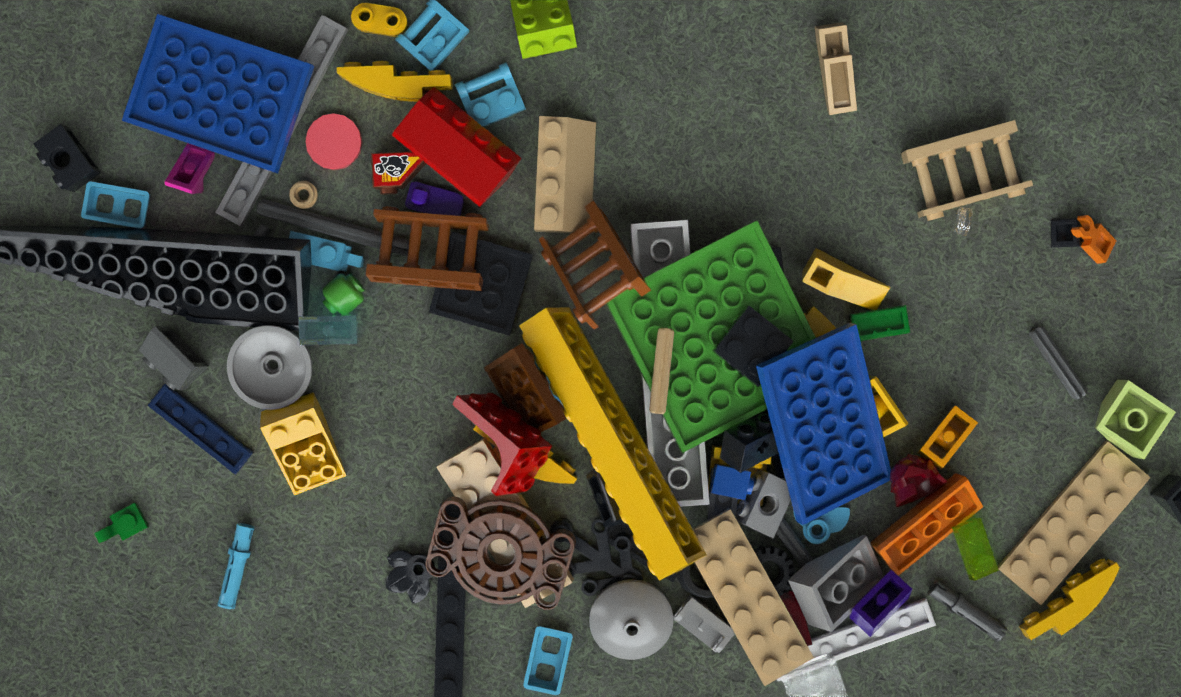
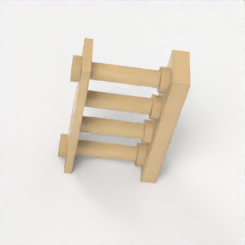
[901,120,1033,221]

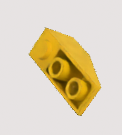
[802,248,890,310]

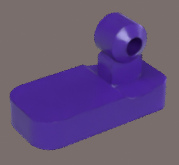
[405,182,464,216]

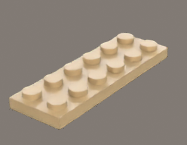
[436,437,574,608]
[997,441,1151,605]
[693,508,814,686]

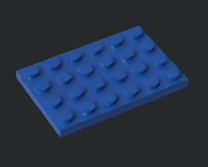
[122,14,314,174]
[756,323,891,525]

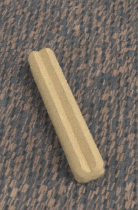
[649,328,674,414]

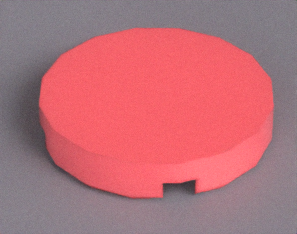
[305,113,363,170]

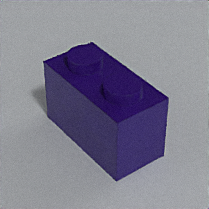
[849,570,913,637]

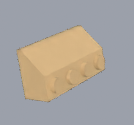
[534,116,596,233]

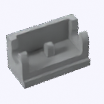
[673,594,735,653]

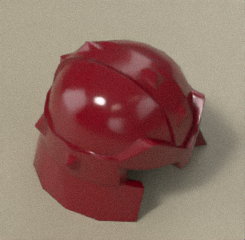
[890,454,948,507]

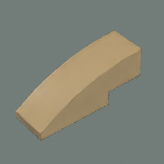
[815,22,857,115]

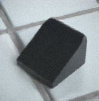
[1051,218,1084,248]

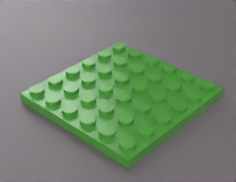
[606,221,816,453]

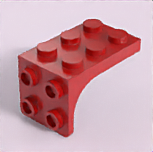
[452,393,552,496]

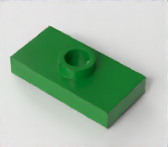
[849,305,910,341]

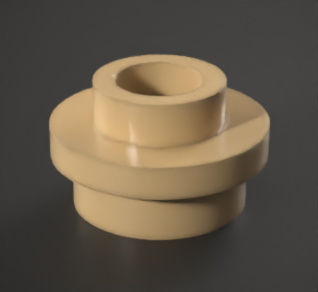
[289,181,318,209]

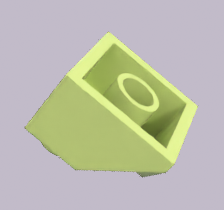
[1095,380,1176,459]

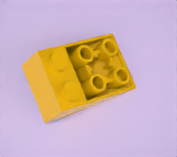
[260,392,347,495]

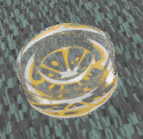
[954,207,973,236]

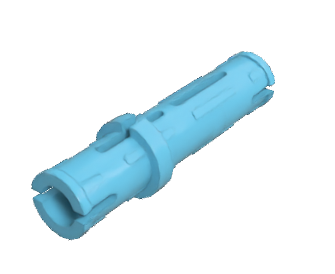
[217,523,255,609]

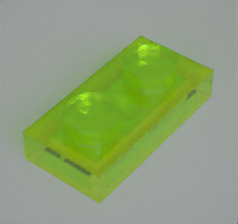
[952,518,999,581]

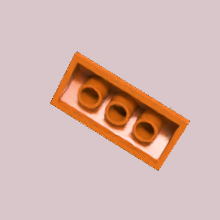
[870,473,983,576]

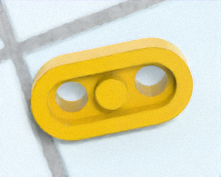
[351,3,408,37]

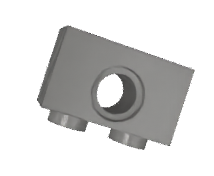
[736,469,791,538]

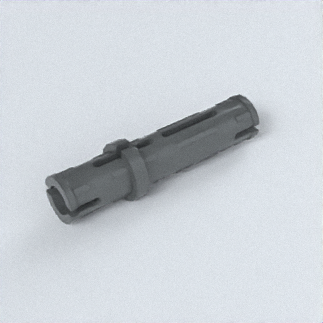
[928,579,1007,642]

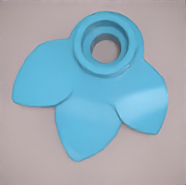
[793,507,850,544]

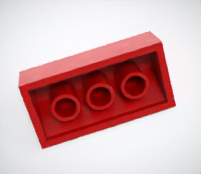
[392,87,522,207]

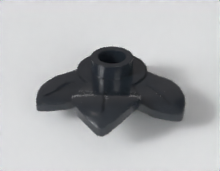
[385,550,435,604]

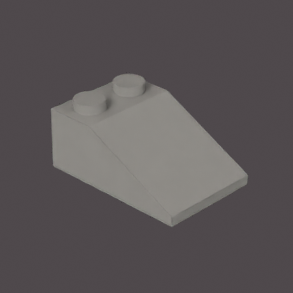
[788,535,884,632]

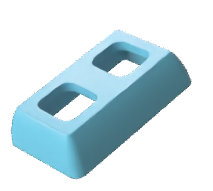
[81,181,150,229]
[523,626,573,695]

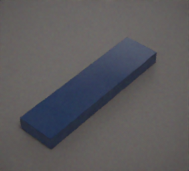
[147,384,254,475]

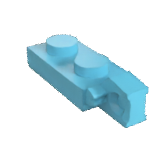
[289,231,365,271]

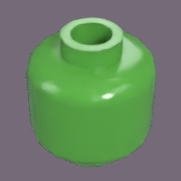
[322,273,365,315]

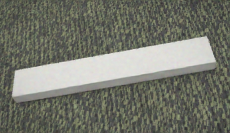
[777,598,936,681]

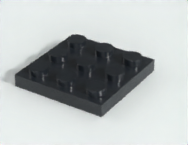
[428,232,533,336]

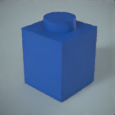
[710,463,754,500]

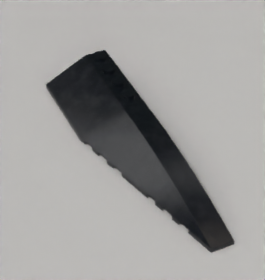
[0,226,312,331]

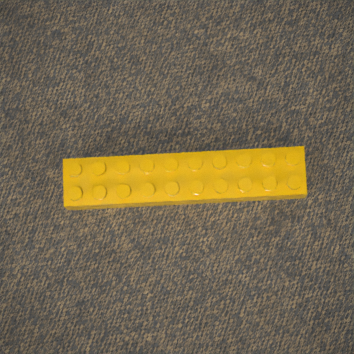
[519,307,707,580]

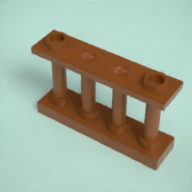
[539,200,651,330]
[366,206,489,291]

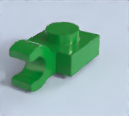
[94,502,149,544]

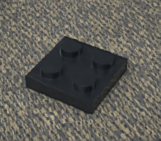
[712,306,794,387]

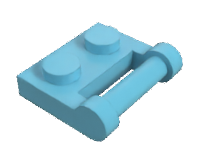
[395,0,470,71]
[455,62,526,127]

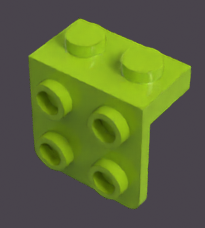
[510,0,577,59]

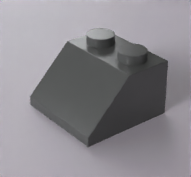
[139,326,209,390]

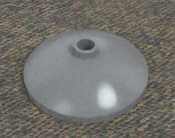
[227,325,312,410]
[589,580,673,660]

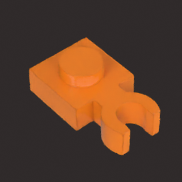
[1071,215,1116,264]

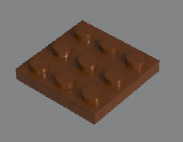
[484,343,567,432]

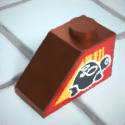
[371,152,427,195]

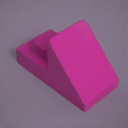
[165,143,215,194]

